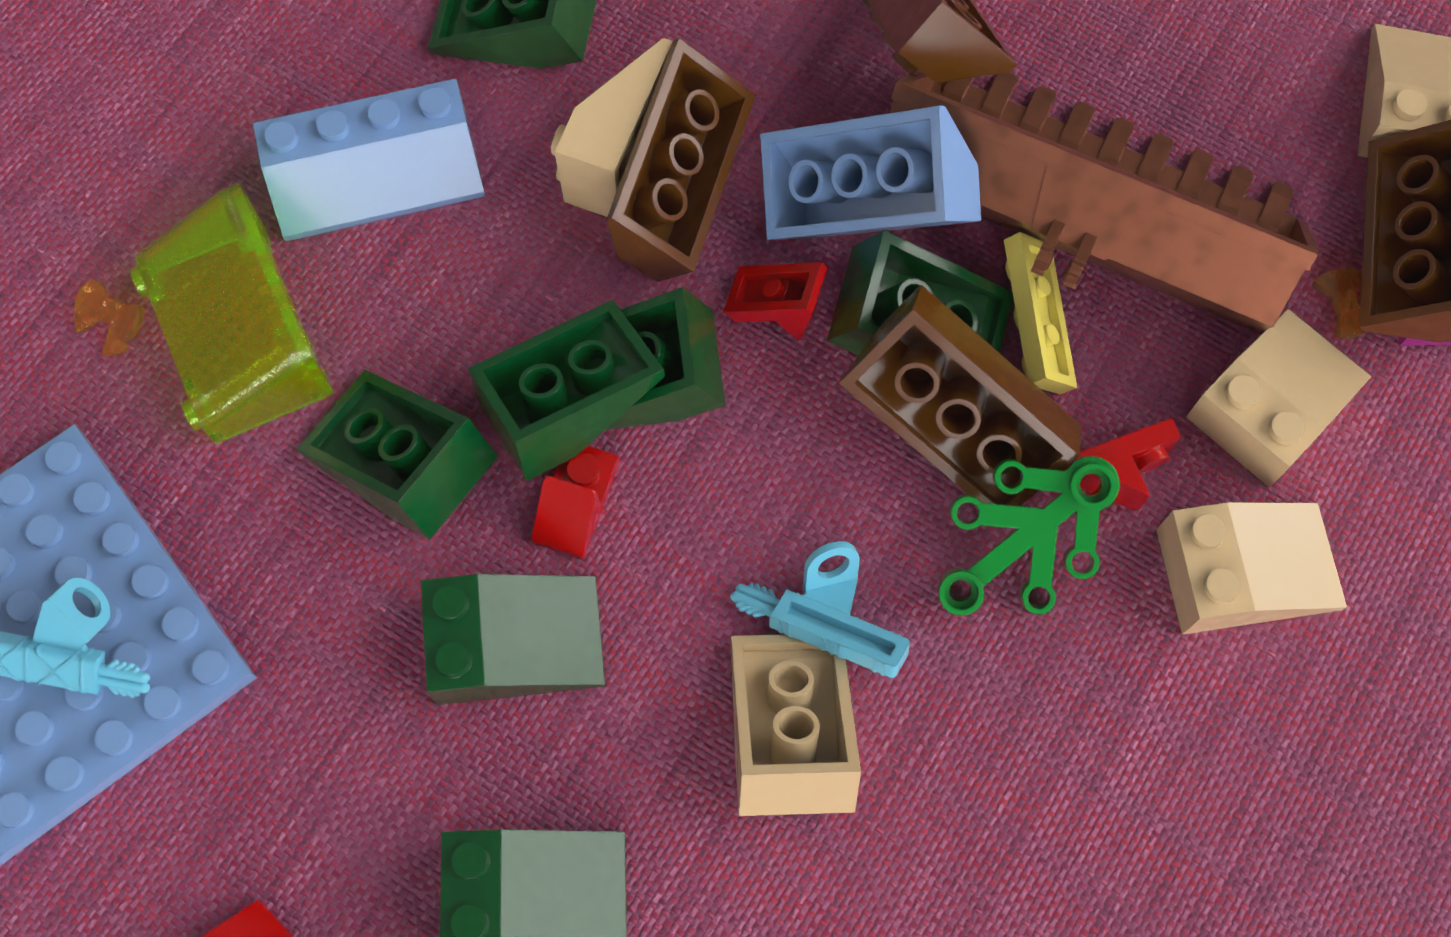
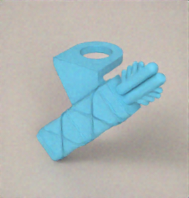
[730,541,910,678]
[0,578,150,698]

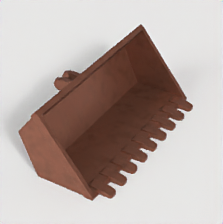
[890,72,1318,332]

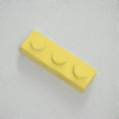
[1004,232,1077,395]

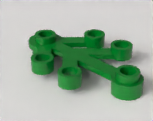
[937,456,1120,616]

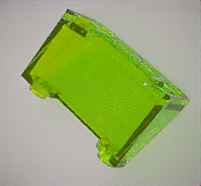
[129,182,335,444]

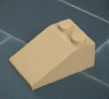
[1358,24,1451,158]
[551,38,673,217]
[1186,309,1371,488]
[1156,502,1347,635]
[731,635,861,816]

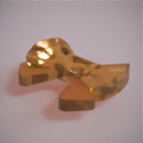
[1312,267,1366,340]
[74,279,145,357]

